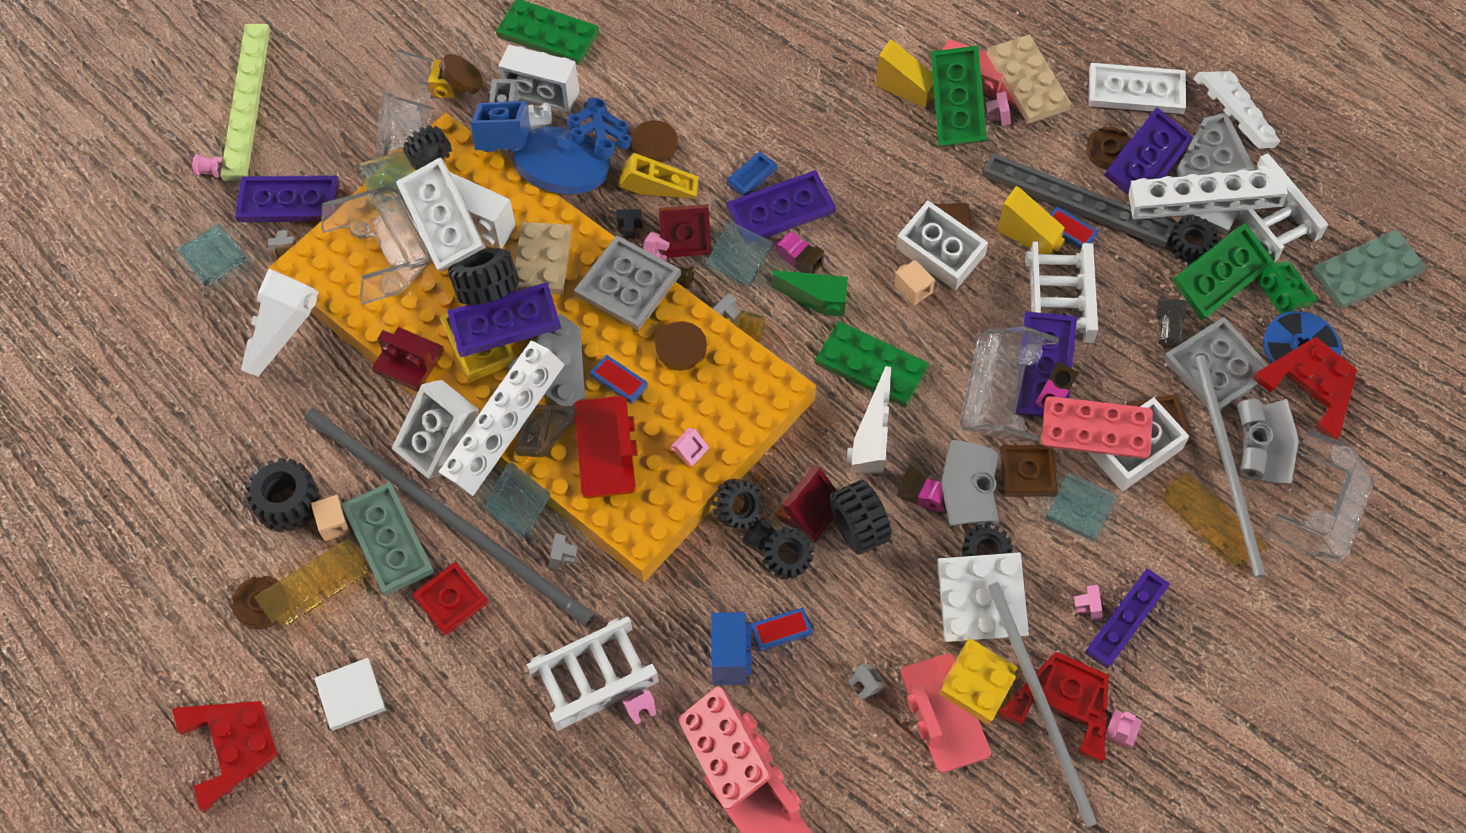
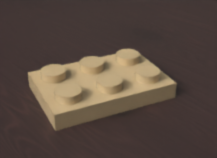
[513,222,572,294]

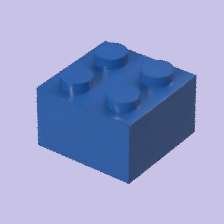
[471,101,530,152]
[711,612,752,685]

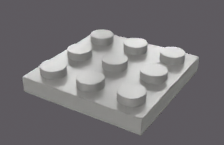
[574,235,681,331]
[1163,317,1268,411]

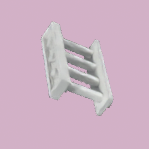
[1229,153,1329,262]
[1025,242,1098,343]
[527,616,659,731]

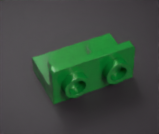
[1256,261,1318,315]

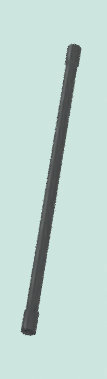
[304,408,596,627]

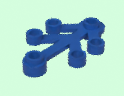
[566,97,632,160]

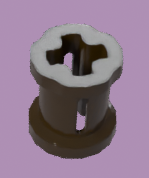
[670,263,695,289]

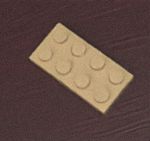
[986,34,1072,124]

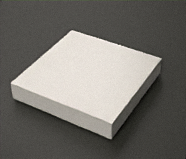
[315,658,386,731]

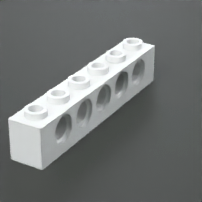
[1129,167,1288,219]
[439,341,565,496]

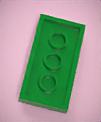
[496,0,599,65]
[930,45,987,147]
[1171,222,1275,320]
[815,321,930,408]

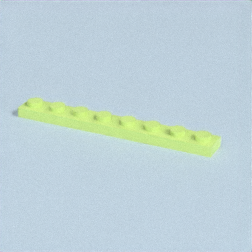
[220,24,270,181]

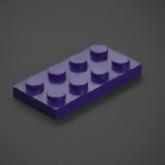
[1104,107,1194,196]
[727,170,836,245]
[235,176,340,222]
[447,282,562,358]
[1014,311,1077,417]

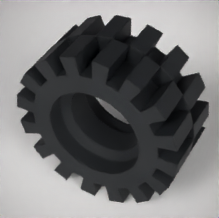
[403,125,452,170]
[1169,216,1218,264]
[712,479,765,529]
[961,523,1013,557]
[762,527,814,580]

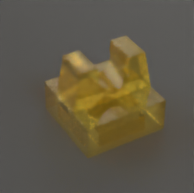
[737,310,766,343]

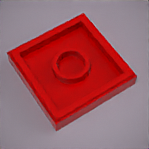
[412,561,489,636]

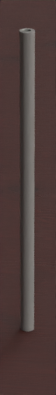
[1195,355,1266,579]
[988,582,1097,828]

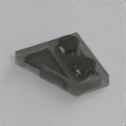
[516,404,577,457]

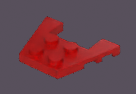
[1252,337,1357,442]
[998,651,1109,764]
[172,701,279,812]

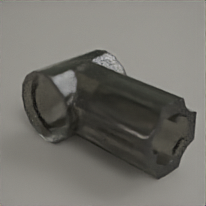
[1156,297,1187,349]

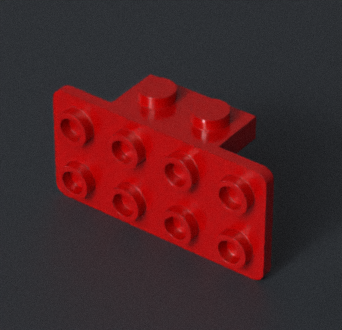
[574,396,638,499]

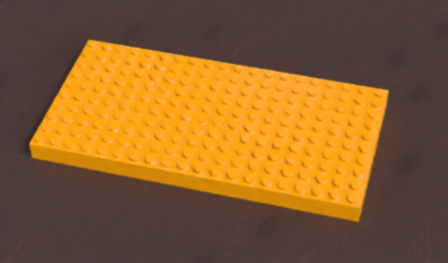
[268,112,816,583]

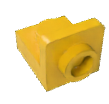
[428,59,455,98]

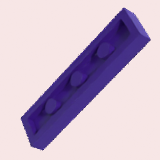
[1085,568,1170,669]

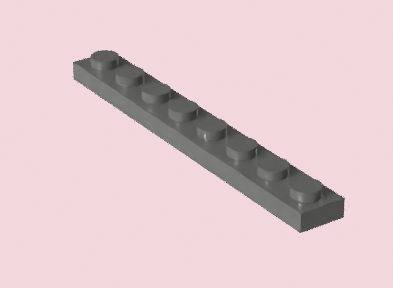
[982,153,1175,248]

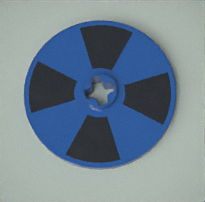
[1263,311,1341,376]

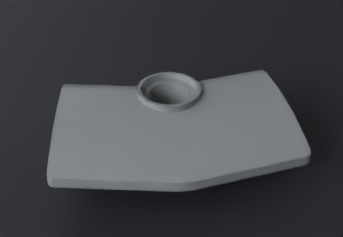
[1237,399,1299,485]
[941,440,999,528]

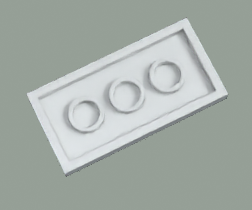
[1089,63,1186,114]
[396,158,486,272]

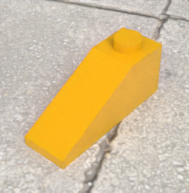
[619,153,698,199]

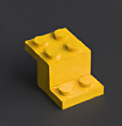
[939,638,1018,725]

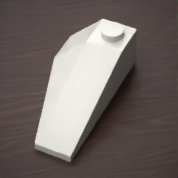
[241,269,319,377]
[846,366,891,475]

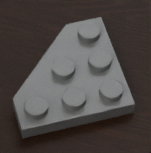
[1176,113,1255,177]
[508,314,585,415]

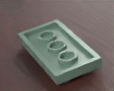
[1312,230,1426,309]
[341,481,435,597]

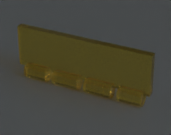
[1162,471,1268,568]
[254,538,368,629]

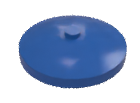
[513,127,610,194]

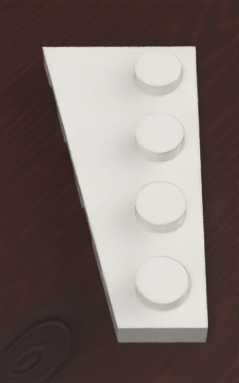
[1193,71,1280,149]

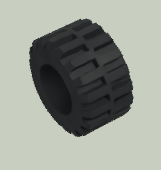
[448,248,519,305]
[246,458,320,532]
[830,479,891,555]

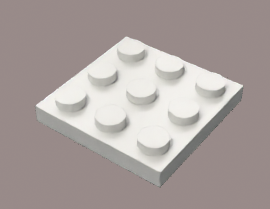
[937,553,1029,642]

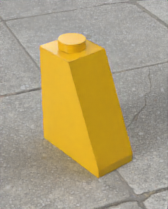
[876,39,935,108]
[997,186,1065,255]

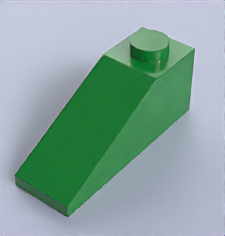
[772,270,848,316]

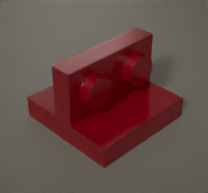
[659,204,712,258]
[372,327,445,392]
[775,465,836,542]

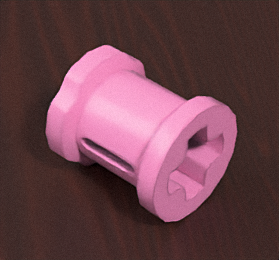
[192,154,223,178]

